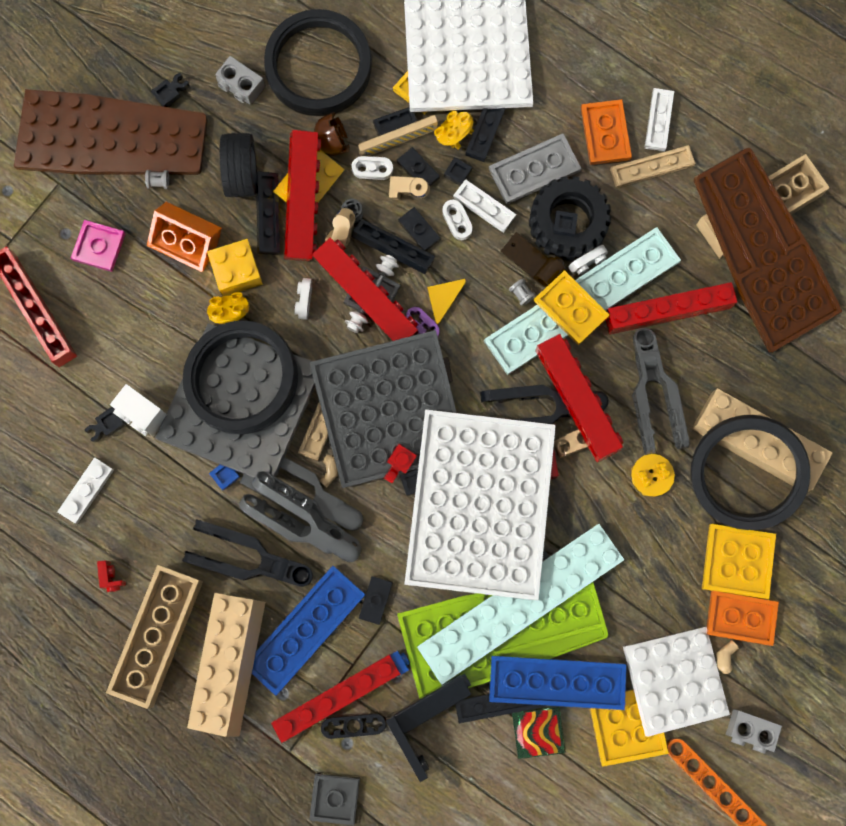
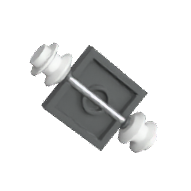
[344,255,401,333]

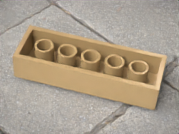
[696,154,830,259]
[692,388,832,492]
[106,565,203,709]
[187,593,266,737]

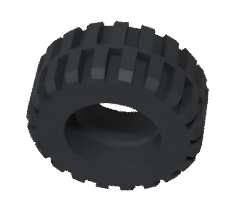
[529,176,612,261]

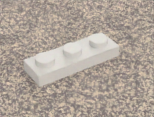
[645,88,674,152]
[453,179,516,233]
[58,457,114,524]

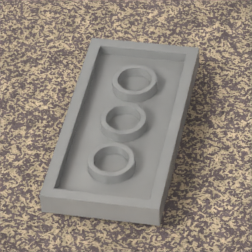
[489,134,581,205]

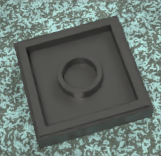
[309,773,360,826]

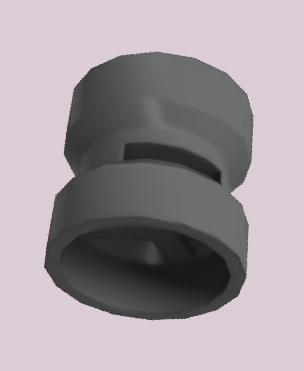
[341,199,363,225]

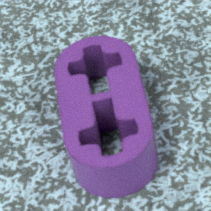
[406,307,439,337]

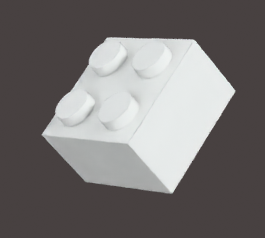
[110,384,167,437]

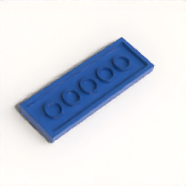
[252,566,365,696]
[489,656,626,710]

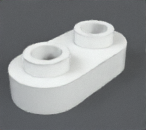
[352,156,393,180]
[442,200,472,240]
[568,245,608,275]
[295,278,312,320]

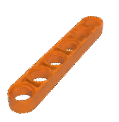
[667,738,767,826]

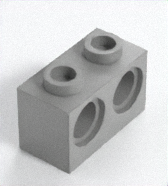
[215,56,265,105]
[726,709,782,754]

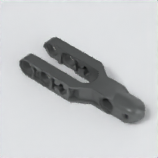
[632,328,689,455]
[239,458,364,531]
[239,471,362,562]

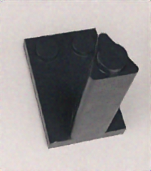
[386,673,471,782]

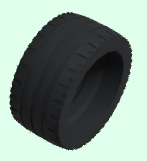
[219,133,257,197]

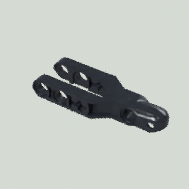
[480,385,609,424]
[182,519,313,587]

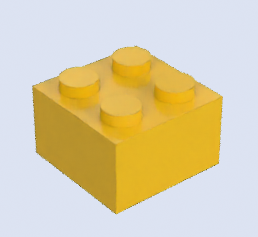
[207,239,263,296]

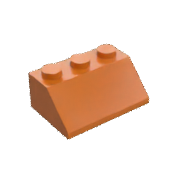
[147,202,222,272]

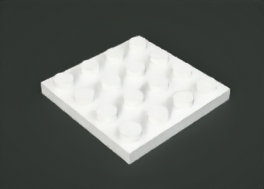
[623,627,730,736]

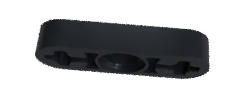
[321,713,386,739]

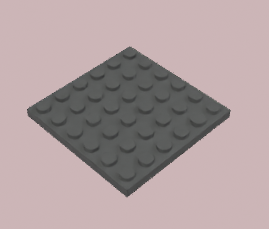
[155,323,316,483]
[309,330,457,488]

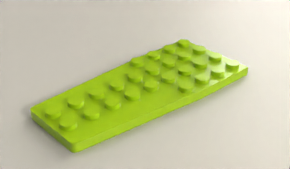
[397,582,608,698]

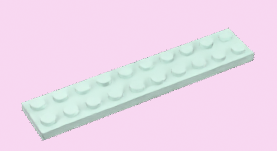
[484,227,681,375]
[417,524,624,685]

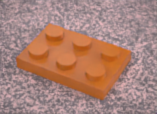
[581,100,632,165]
[707,591,779,646]

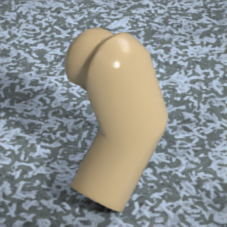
[319,455,338,488]
[716,640,739,674]

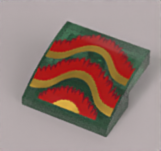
[512,707,566,759]

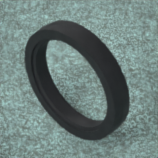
[264,9,372,116]
[183,321,298,434]
[691,415,810,530]

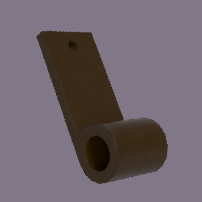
[500,232,566,288]

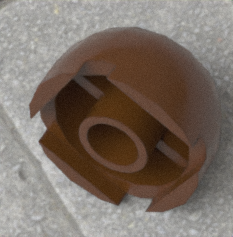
[314,112,350,156]

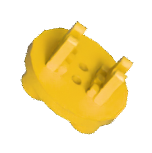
[434,111,474,150]
[207,292,249,324]
[631,454,675,497]

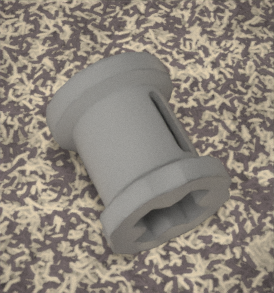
[145,170,170,189]
[509,278,536,306]

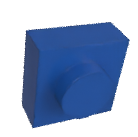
[209,465,240,491]
[390,651,410,675]

